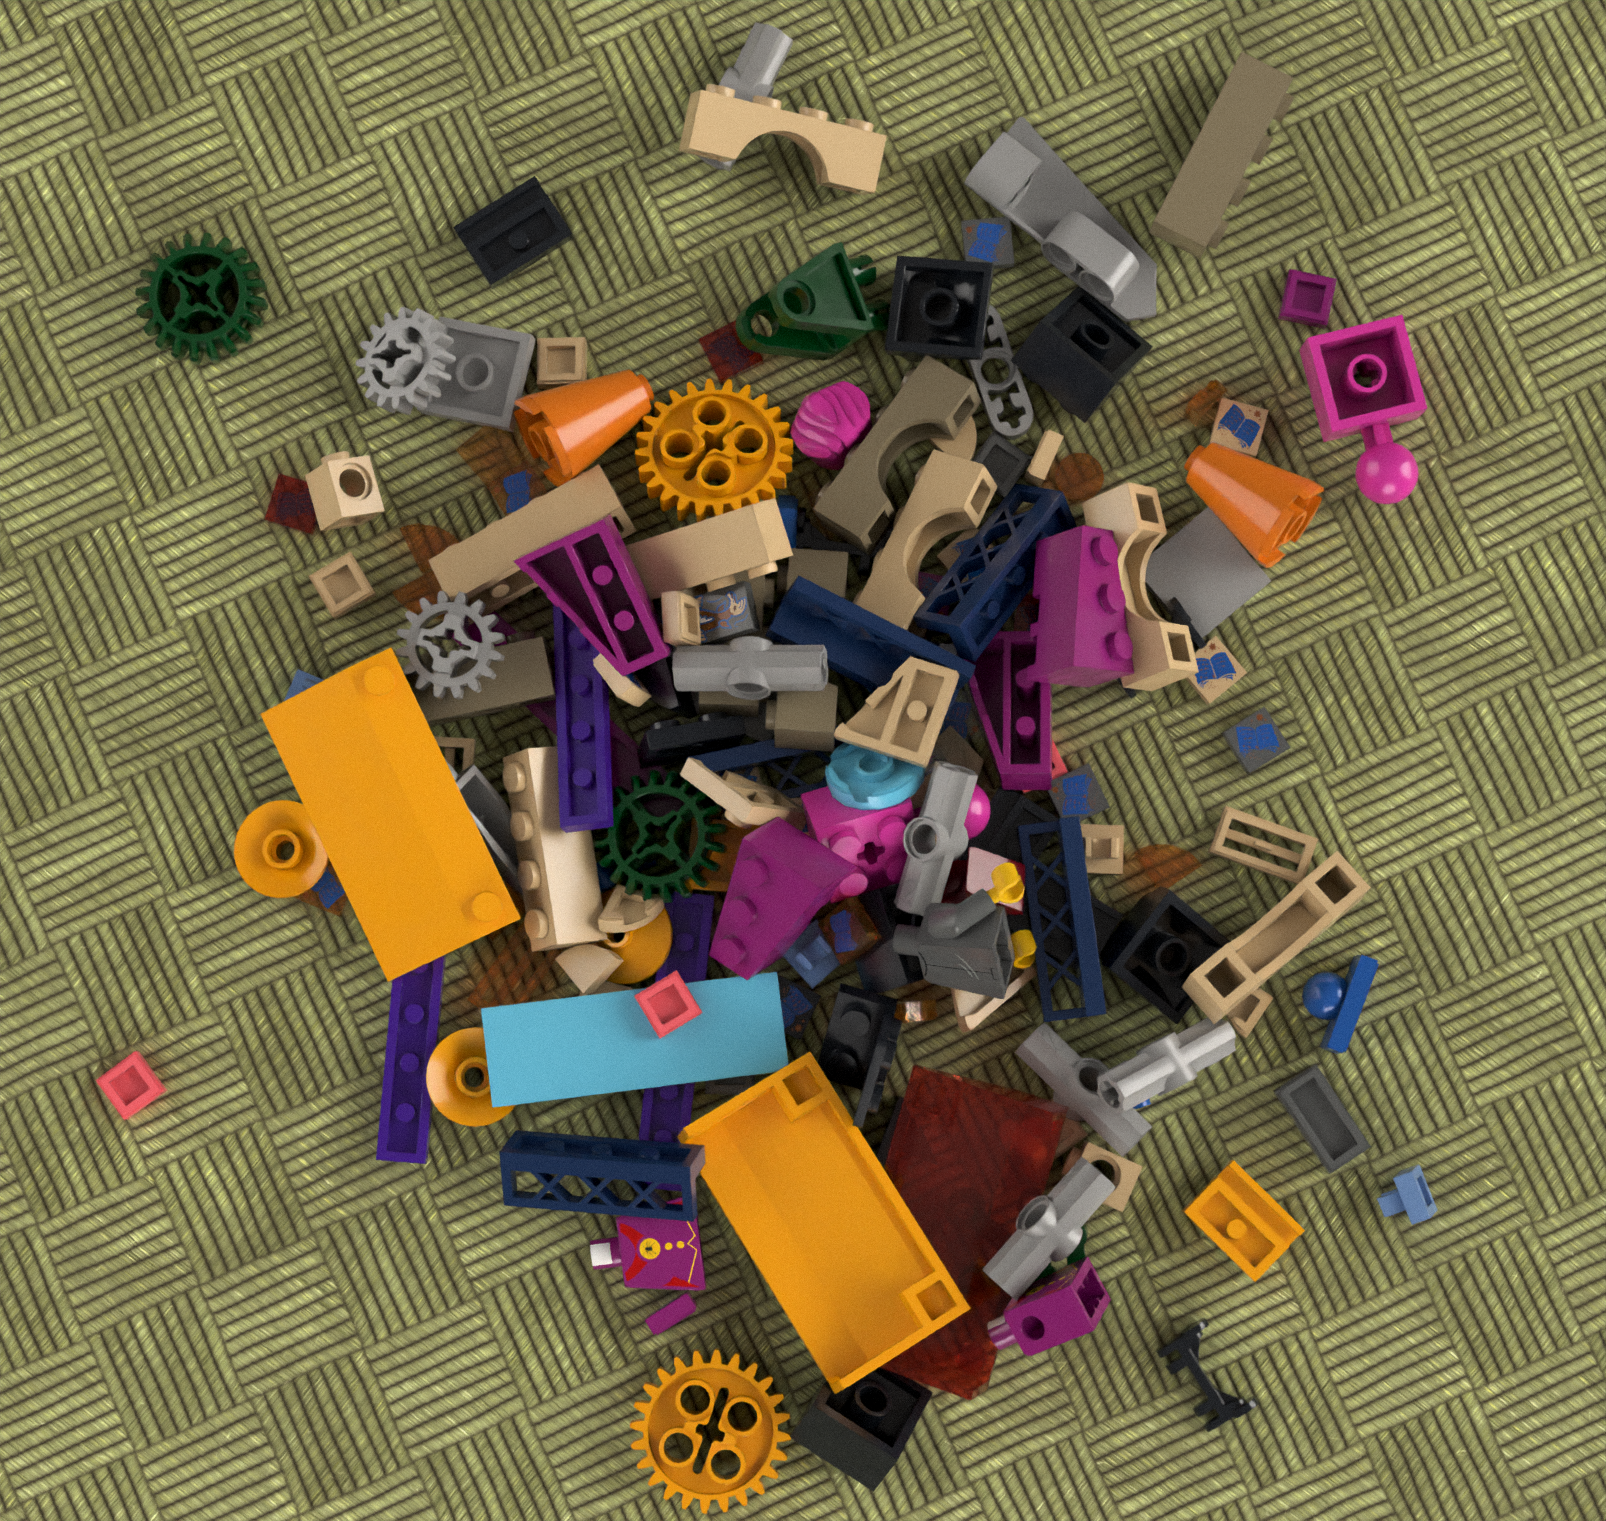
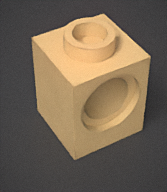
[305,451,385,531]
[1061,1141,1143,1212]

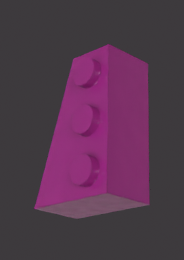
[513,514,674,676]
[1027,525,1134,688]
[957,631,1052,790]
[709,817,857,980]

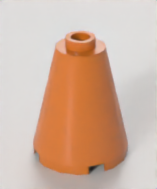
[514,369,654,487]
[1184,442,1324,568]

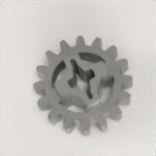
[356,307,456,415]
[396,591,506,699]

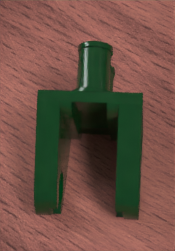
[735,242,890,361]

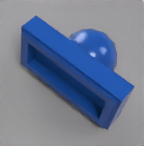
[1302,954,1379,1054]

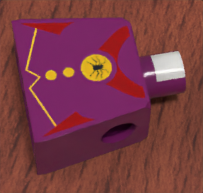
[590,1196,707,1291]
[987,1256,1111,1356]

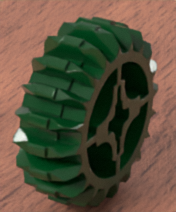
[135,233,268,365]
[595,770,728,903]

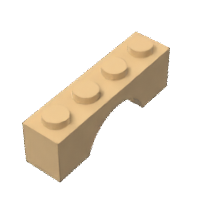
[679,84,887,195]
[853,449,998,638]
[1082,482,1199,691]
[1182,851,1371,1024]

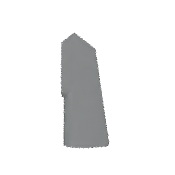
[964,117,1157,322]

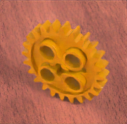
[635,378,794,523]
[630,1348,791,1514]

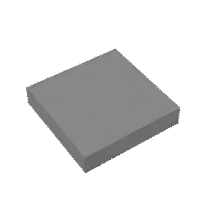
[417,317,536,432]
[1145,507,1271,644]

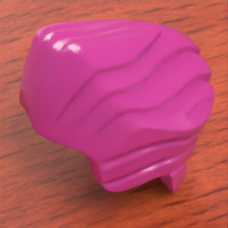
[790,381,872,470]

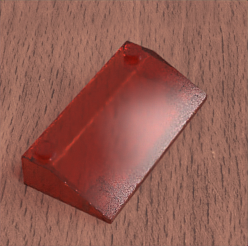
[880,1065,1069,1401]

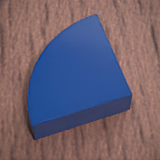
[778,495,798,548]

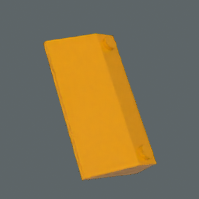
[260,647,523,982]
[677,1052,971,1394]

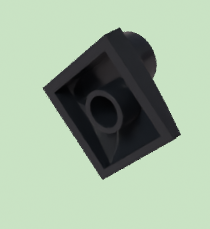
[885,256,994,362]
[1102,886,1231,1024]

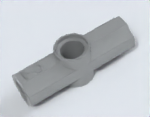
[696,22,793,171]
[672,636,828,700]
[894,761,978,916]
[1096,1017,1236,1115]
[1015,1023,1152,1157]
[982,1157,1116,1301]

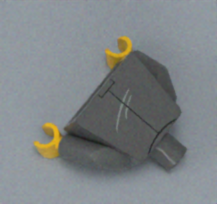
[893,863,1037,999]

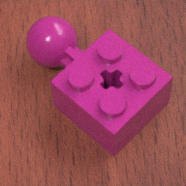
[1299,315,1427,504]
[800,784,990,904]

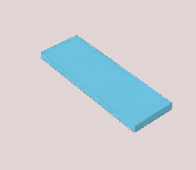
[481,972,788,1108]

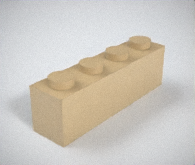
[428,464,636,625]
[626,498,793,609]
[502,746,608,952]

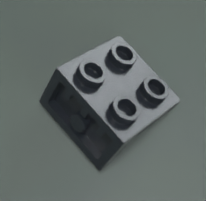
[818,983,903,1128]

